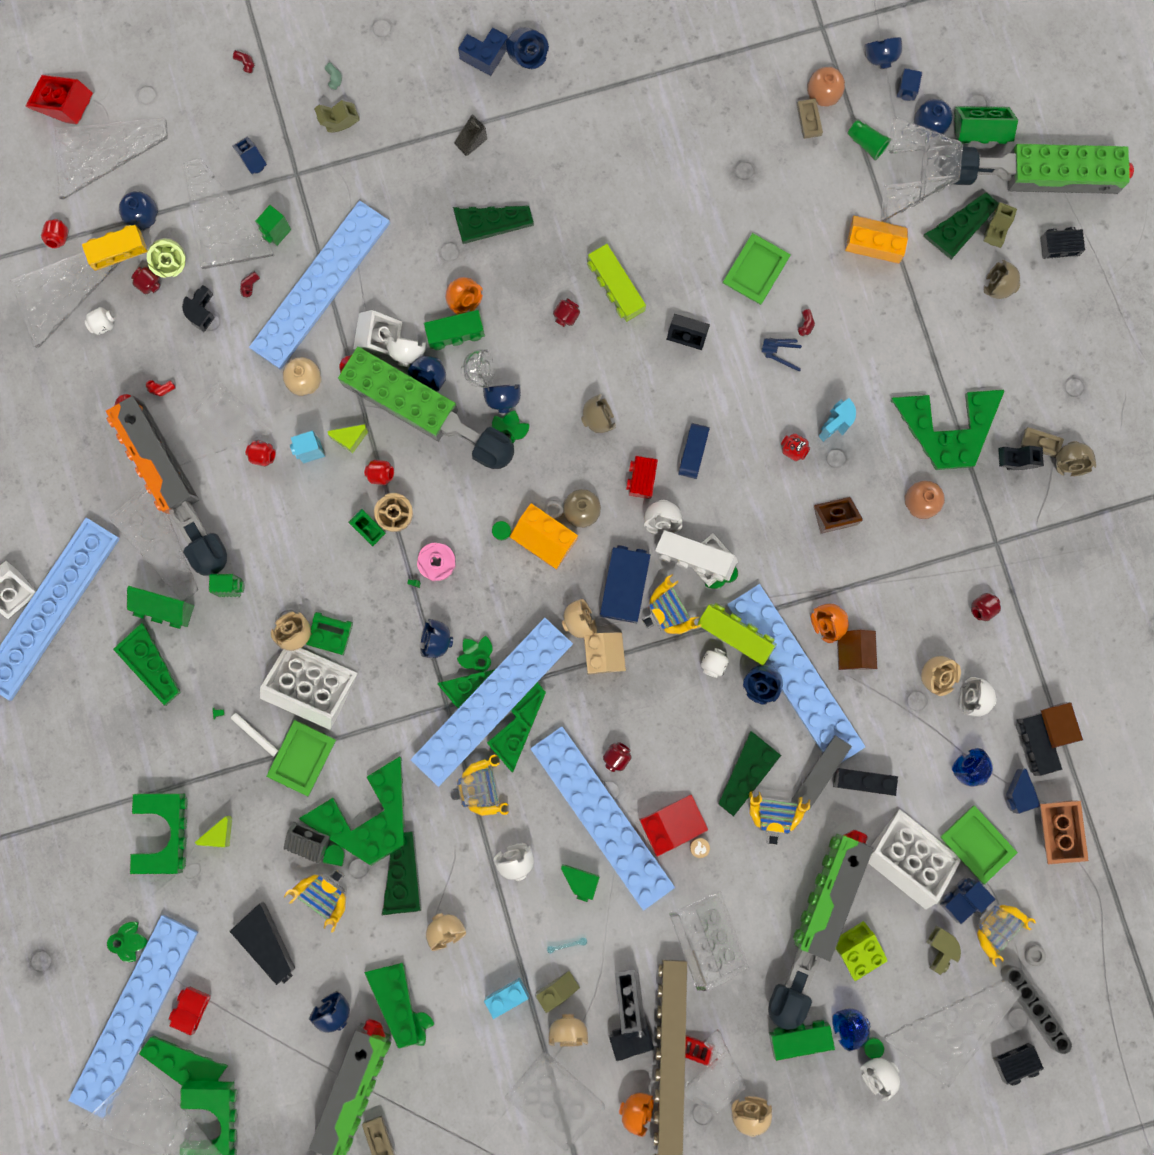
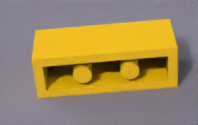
[82,225,148,271]

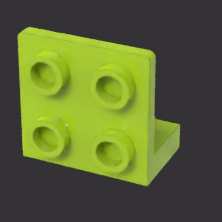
[835,921,888,981]

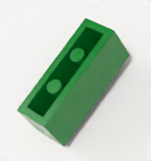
[424,310,485,350]
[769,1020,835,1061]

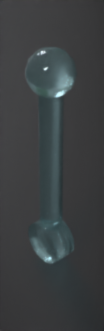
[547,937,587,954]

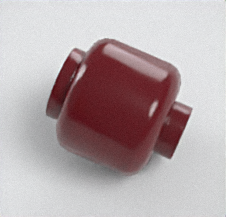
[131,266,161,294]
[553,298,580,327]
[971,593,1001,622]
[603,742,632,772]

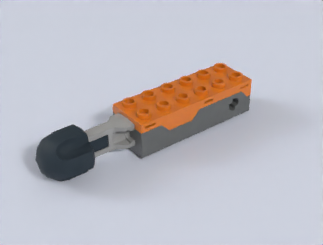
[106,394,227,576]

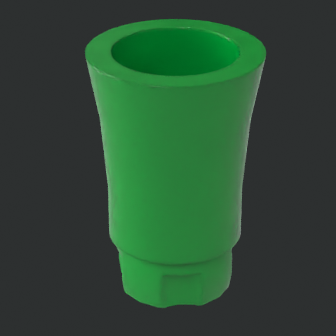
[847,120,891,161]

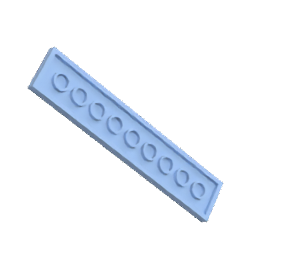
[249,200,390,370]
[0,518,120,701]
[727,584,865,763]
[410,618,573,787]
[530,726,675,911]
[68,915,198,1119]

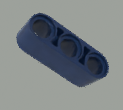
[678,423,710,480]

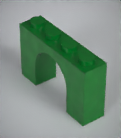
[130,793,188,874]
[180,1081,237,1155]

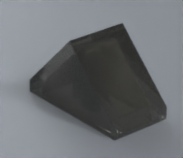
[454,115,487,156]

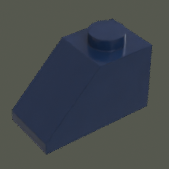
[232,136,267,174]
[1006,768,1040,814]

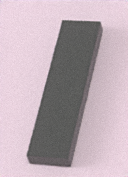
[792,735,852,811]

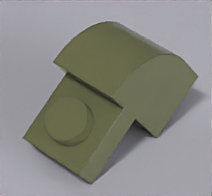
[314,100,360,133]
[984,202,1017,248]
[926,926,961,975]

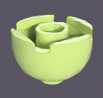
[147,238,186,278]

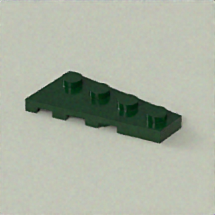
[923,193,999,260]
[453,206,534,244]
[718,731,782,817]
[381,831,422,916]

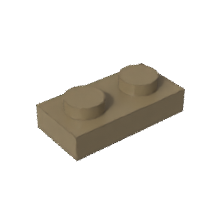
[797,98,823,139]
[1020,427,1064,458]
[362,1116,395,1155]

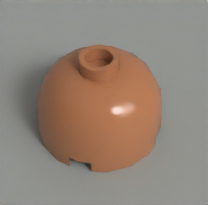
[807,67,845,106]
[905,481,945,519]

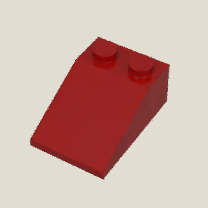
[26,75,93,124]
[639,794,708,857]

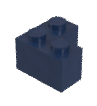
[458,27,508,76]
[940,878,996,924]

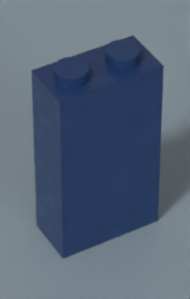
[600,545,651,624]

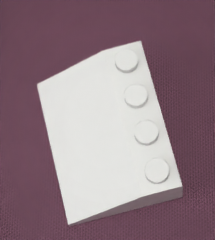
[260,648,358,730]
[868,809,961,909]

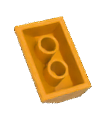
[845,215,908,264]
[510,503,578,570]

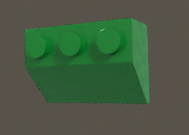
[954,106,1018,144]
[127,586,195,629]

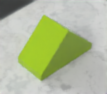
[327,424,368,454]
[195,816,233,848]

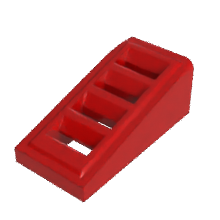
[685,1035,715,1066]

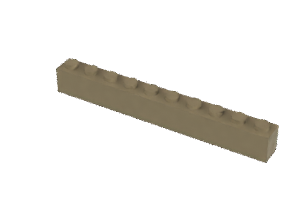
[653,960,687,1155]

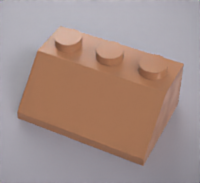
[1040,800,1089,864]

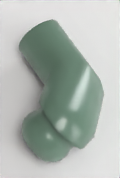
[324,63,342,90]

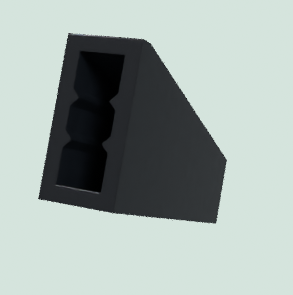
[229,902,295,985]

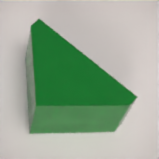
[348,509,386,547]

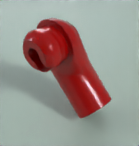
[146,380,176,396]

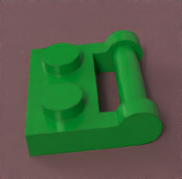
[306,612,353,656]

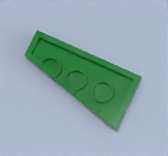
[113,623,181,706]
[364,963,419,1049]
[139,1036,229,1086]

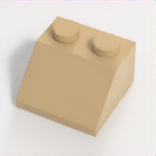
[584,633,626,675]

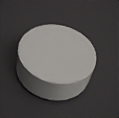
[544,500,563,520]
[1024,946,1046,966]

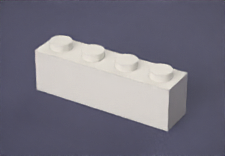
[655,530,738,582]

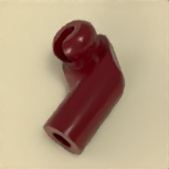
[233,50,255,73]
[240,271,260,298]
[798,309,815,336]

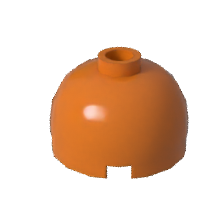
[445,277,483,315]
[811,603,849,643]
[619,1093,654,1137]

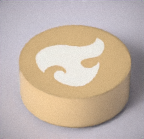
[690,838,710,858]

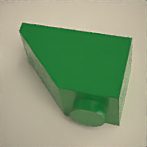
[561,864,600,902]

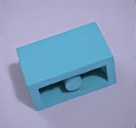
[290,431,325,464]
[484,978,529,1019]

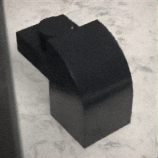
[182,285,215,332]
[998,445,1044,470]

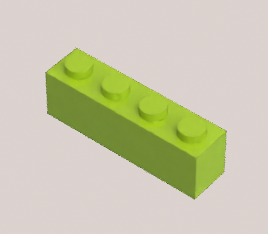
[587,244,646,322]
[697,603,777,665]

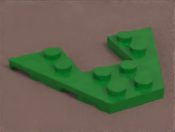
[891,390,1005,470]
[437,669,546,773]
[299,756,405,866]

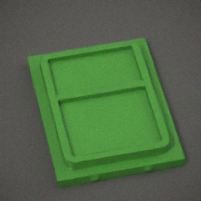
[723,233,791,305]
[266,720,336,797]
[940,805,1018,885]

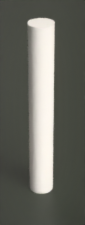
[231,713,279,757]

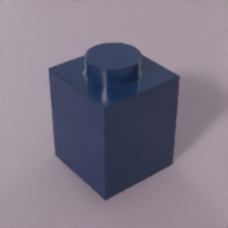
[897,68,922,101]

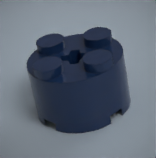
[506,27,549,69]

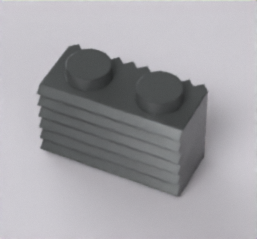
[283,822,330,864]

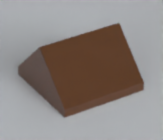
[814,497,863,534]
[837,629,878,670]
[1041,702,1083,748]

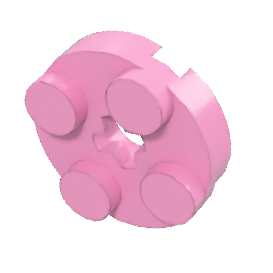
[417,543,456,581]

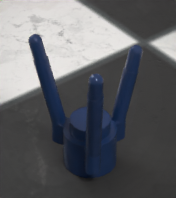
[762,338,802,371]

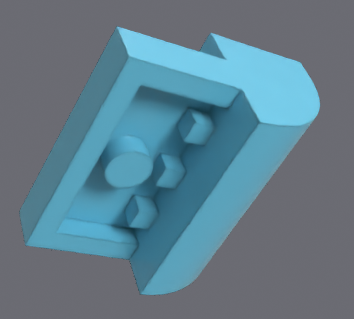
[819,398,856,442]

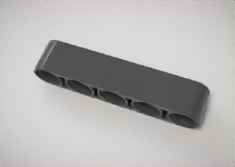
[1001,965,1072,1054]

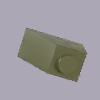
[535,971,580,1013]

